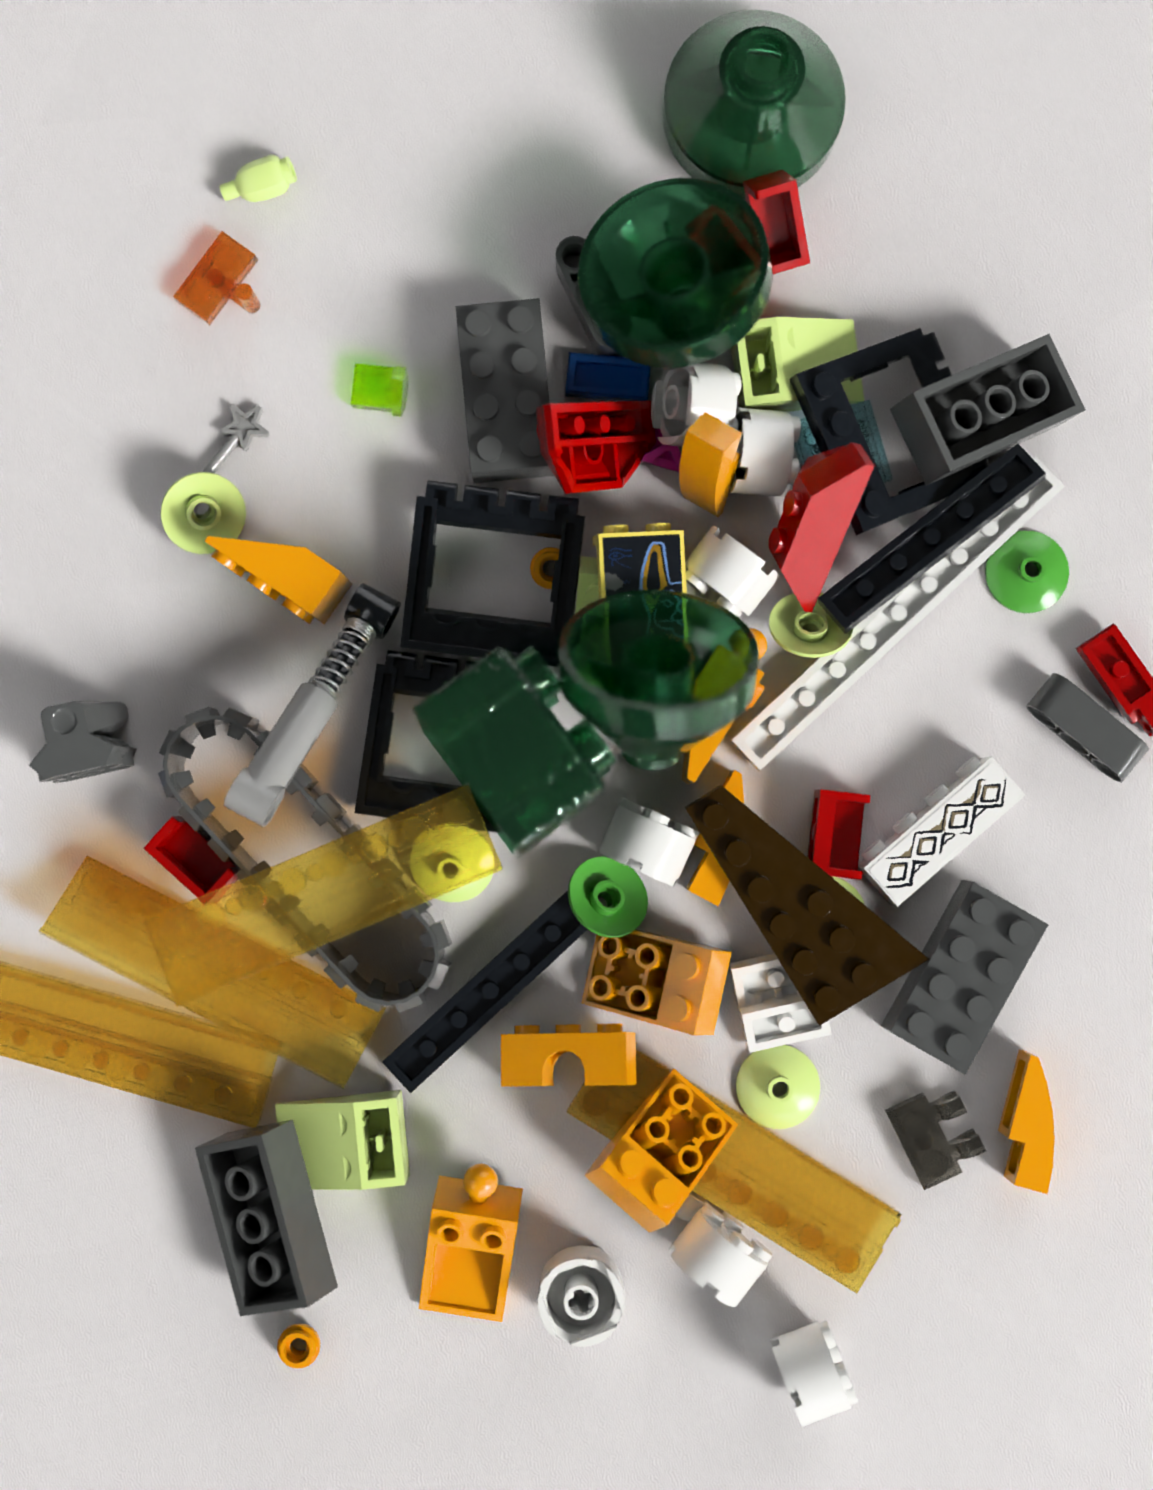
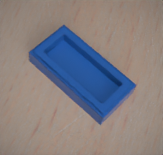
[565,352,651,401]

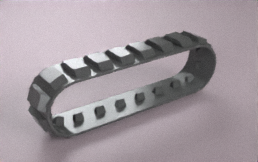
[158,707,452,1013]

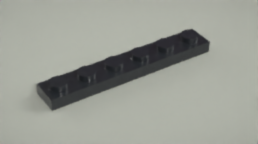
[818,443,1046,634]
[382,890,588,1093]

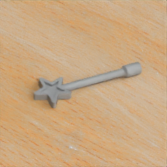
[202,404,269,473]

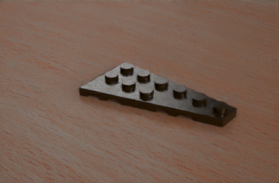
[685,785,929,1026]

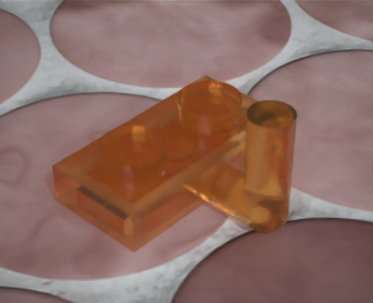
[173,231,261,326]

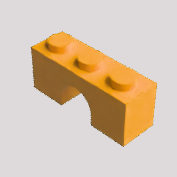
[501,1024,636,1087]

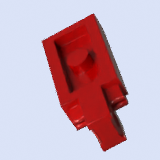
[1075,623,1153,737]

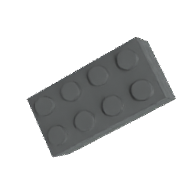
[455,298,554,483]
[890,334,1086,486]
[881,880,1049,1075]
[195,1120,338,1316]

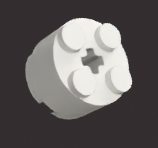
[651,359,742,447]
[729,407,801,497]
[685,525,780,619]
[598,798,700,886]
[669,1203,773,1307]
[538,1245,625,1347]
[770,1320,858,1427]

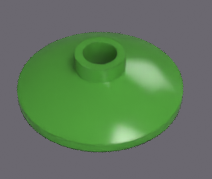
[985,531,1069,613]
[568,856,648,938]

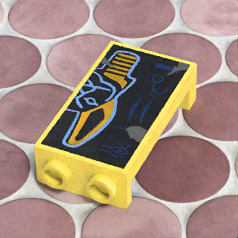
[592,523,691,690]

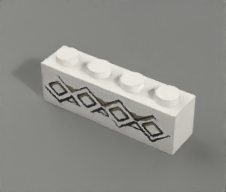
[858,756,1025,907]

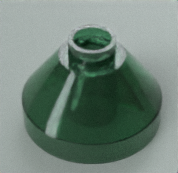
[662,10,846,200]
[578,178,772,368]
[558,590,759,771]

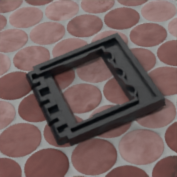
[789,328,990,536]
[400,480,586,668]
[354,650,543,836]

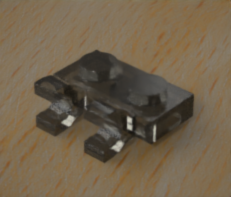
[885,1091,986,1190]

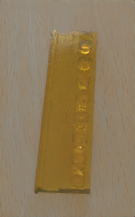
[143,784,503,1007]
[39,856,386,1089]
[0,961,283,1128]
[566,1047,902,1294]

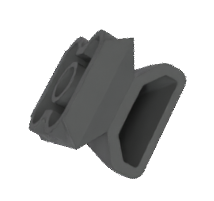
[29,701,137,783]

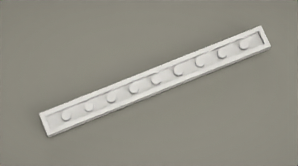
[730,456,1065,771]

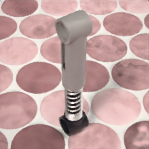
[224,583,401,827]

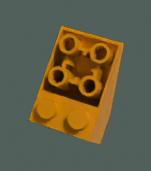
[205,536,352,625]
[581,929,732,1035]
[584,1068,738,1233]

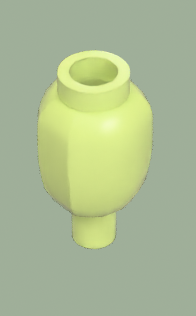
[220,155,297,202]

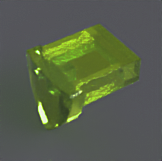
[351,363,408,417]

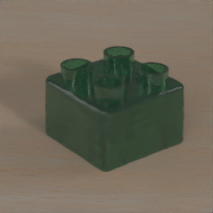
[411,646,616,859]

